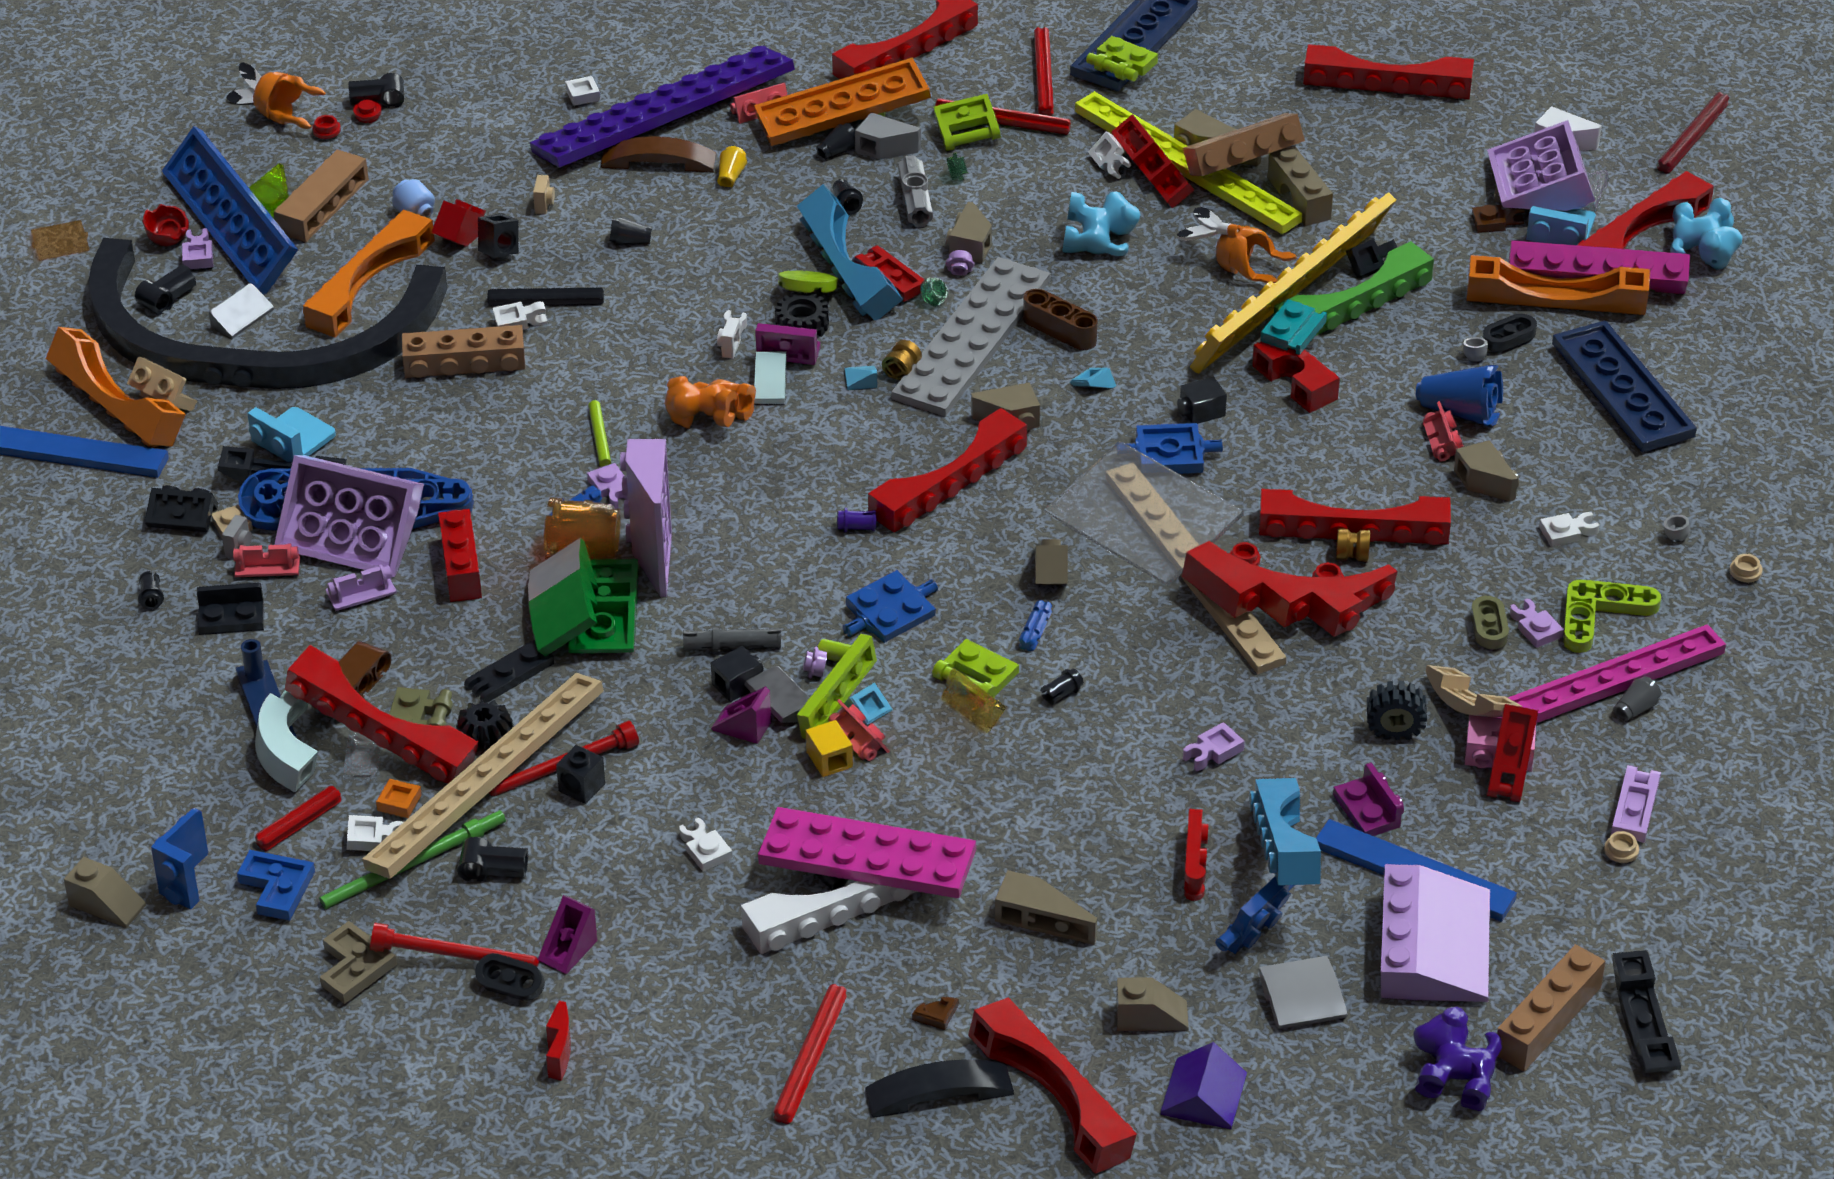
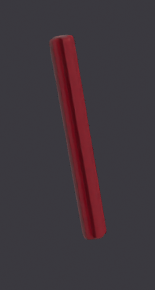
[1657,92,1729,174]

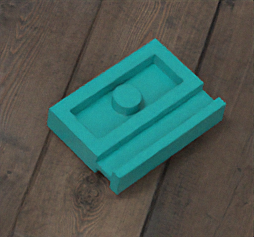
[1260,299,1327,355]

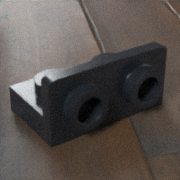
[144,485,219,532]
[197,582,264,635]

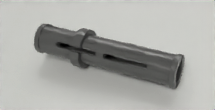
[683,627,781,653]

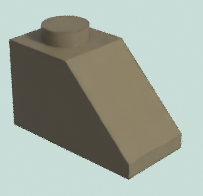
[971,382,1040,430]
[63,856,146,928]
[1116,977,1189,1031]

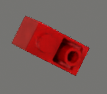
[431,199,486,246]

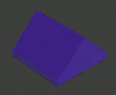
[1160,1042,1247,1130]

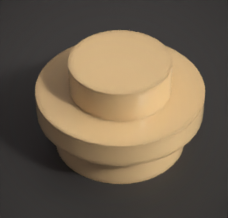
[1730,554,1762,582]
[1604,831,1639,863]

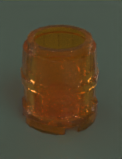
[544,497,621,560]

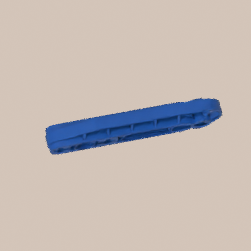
[238,468,474,530]

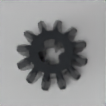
[456,699,513,752]

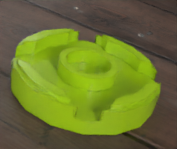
[778,271,837,293]

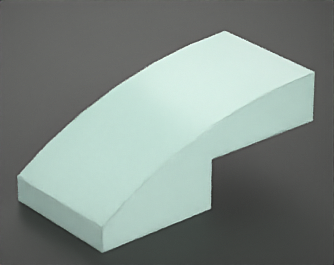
[754,352,786,404]

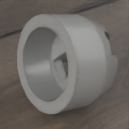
[1463,337,1488,362]
[1664,515,1690,542]

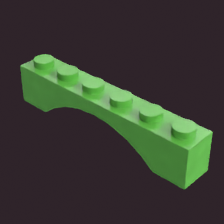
[1273,241,1434,336]

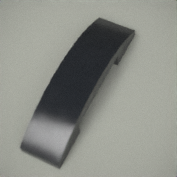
[218,446,347,485]
[1612,950,1682,1073]
[865,1059,1014,1118]

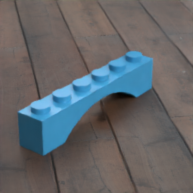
[797,184,903,321]
[1249,778,1321,885]

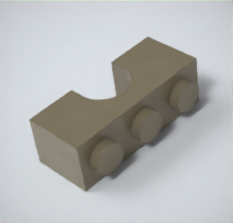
[1267,145,1333,226]

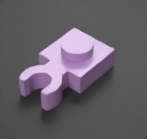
[182,228,213,269]
[587,463,628,509]
[1510,599,1564,648]
[1183,722,1245,771]

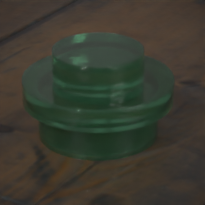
[946,153,968,181]
[920,277,948,307]

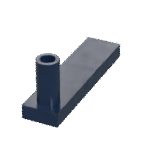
[235,639,297,738]

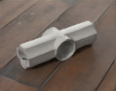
[898,155,933,227]

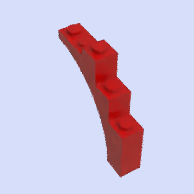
[1182,541,1398,637]

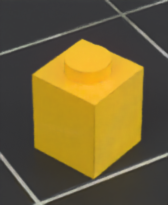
[806,720,853,777]

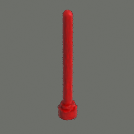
[489,720,639,796]
[370,922,539,967]

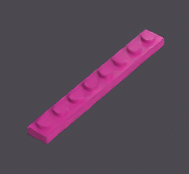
[1487,624,1726,723]

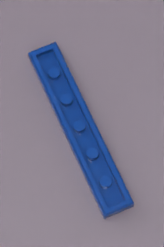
[0,426,169,478]
[1316,819,1517,922]

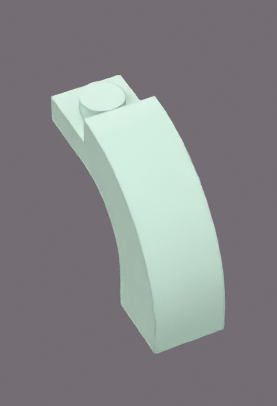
[255,690,318,792]

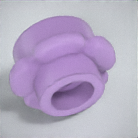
[945,250,974,275]
[803,647,827,678]

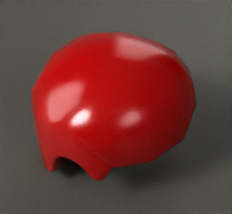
[142,204,189,247]

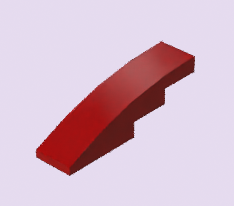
[1111,114,1194,208]

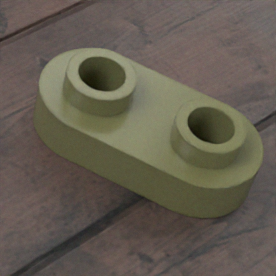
[1471,596,1509,649]

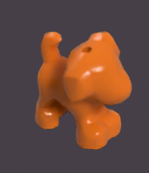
[664,376,756,429]

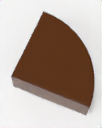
[912,997,959,1030]

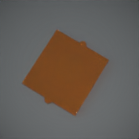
[31,220,90,261]

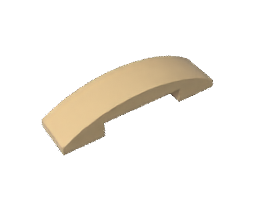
[1425,665,1523,718]

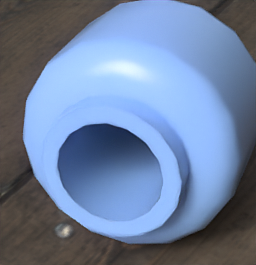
[392,179,435,218]

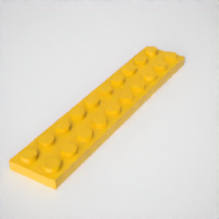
[1190,192,1397,374]

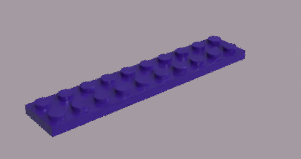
[529,46,795,168]

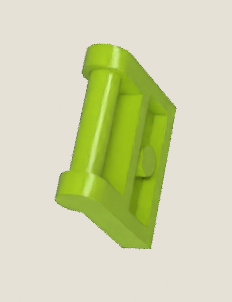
[933,94,1001,151]
[932,639,1019,704]

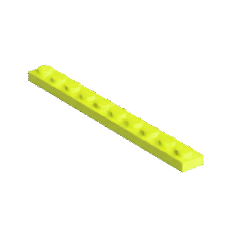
[1075,91,1302,235]

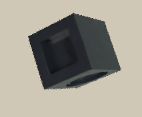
[478,213,519,260]
[556,745,605,804]

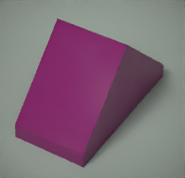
[711,686,771,744]
[538,895,597,974]

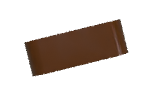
[1023,289,1098,350]
[312,641,391,711]

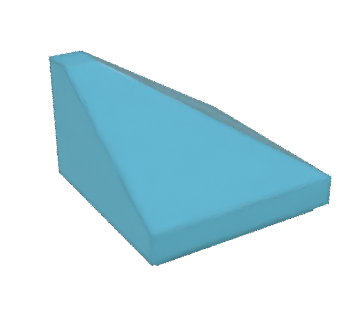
[844,366,877,390]
[1070,368,1116,388]
[844,683,893,725]

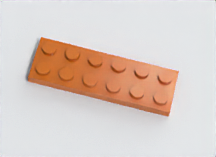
[754,57,931,146]

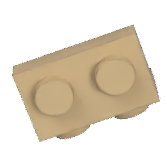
[127,357,197,411]

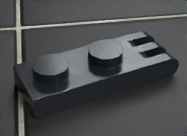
[464,640,554,703]

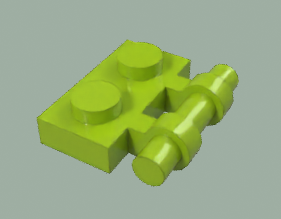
[1086,36,1158,81]

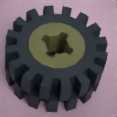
[1367,680,1427,740]

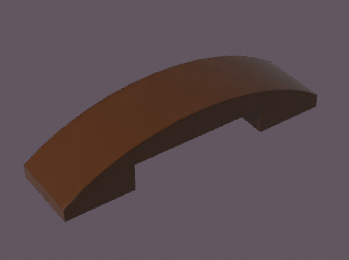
[601,136,716,172]

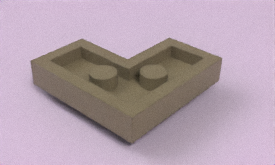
[320,921,397,1004]

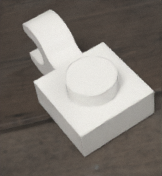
[492,302,548,330]
[717,310,747,359]

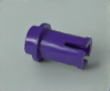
[837,507,876,533]

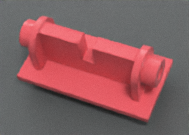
[730,83,788,124]
[1423,401,1464,461]
[233,543,300,577]
[828,699,890,761]

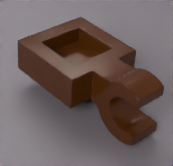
[1472,204,1525,233]

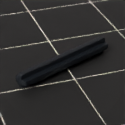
[487,287,604,306]

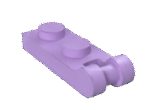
[1611,765,1661,843]

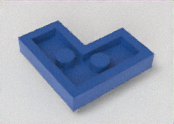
[237,850,315,921]

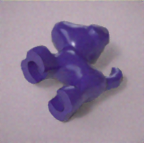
[1413,1007,1502,1111]

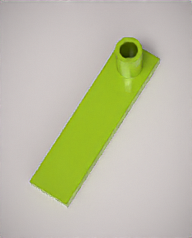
[797,634,877,739]

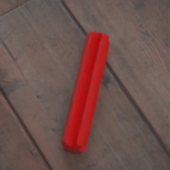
[255,785,342,851]

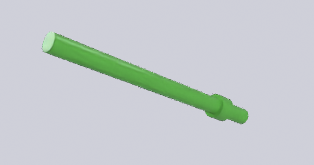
[319,810,506,909]

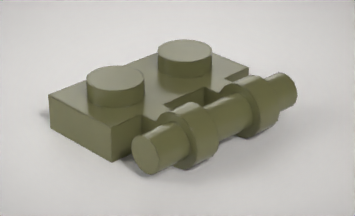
[389,687,453,726]

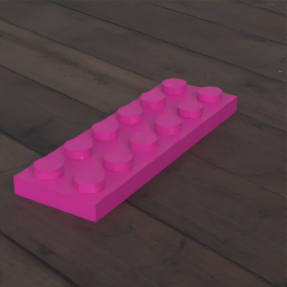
[758,807,976,898]

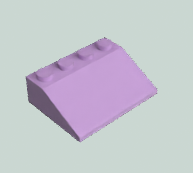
[1487,120,1595,211]
[620,439,672,597]
[274,455,424,577]
[1381,864,1490,1002]

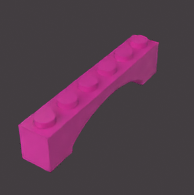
[1509,240,1690,294]

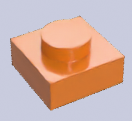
[376,779,422,818]

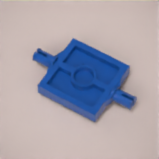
[1117,423,1223,475]
[843,570,938,643]
[1215,877,1295,954]

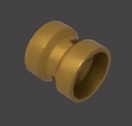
[882,339,922,380]
[1336,529,1370,562]

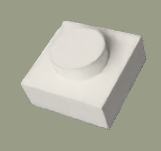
[565,76,600,106]

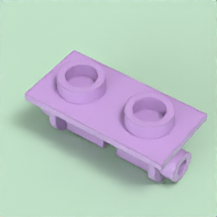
[326,564,397,611]

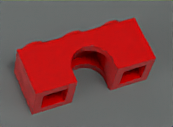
[1252,341,1340,413]
[438,509,482,602]

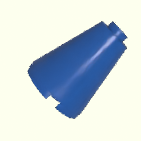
[1416,365,1503,426]

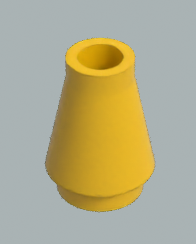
[717,146,747,188]

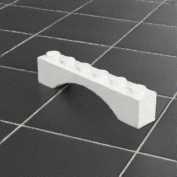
[741,881,918,954]

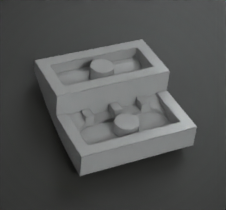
[1258,956,1347,1030]

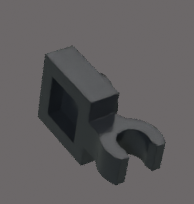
[1345,238,1397,277]

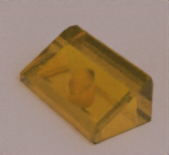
[941,667,1007,733]

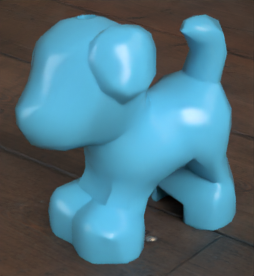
[1062,191,1141,256]
[1670,198,1743,270]

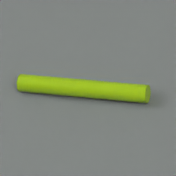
[588,400,611,467]

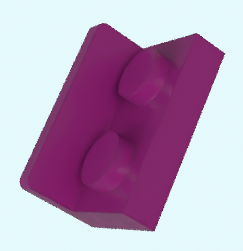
[755,323,821,365]
[1333,762,1404,836]

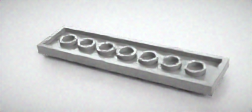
[891,257,1051,417]

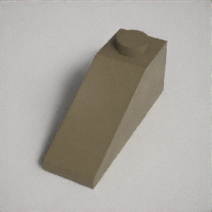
[1174,109,1261,166]
[995,870,1097,945]

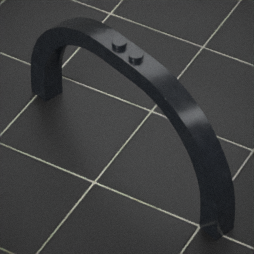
[89,238,447,389]

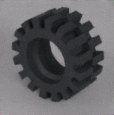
[775,292,829,337]

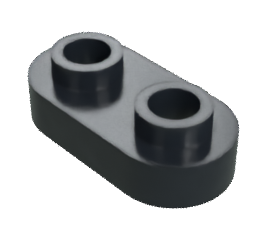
[1482,314,1537,352]
[475,953,545,1001]

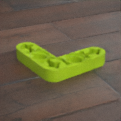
[1563,580,1661,653]

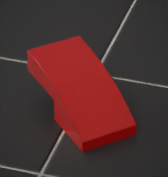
[546,1000,571,1081]

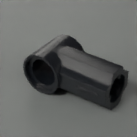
[348,73,404,108]
[135,264,196,315]
[457,837,529,882]

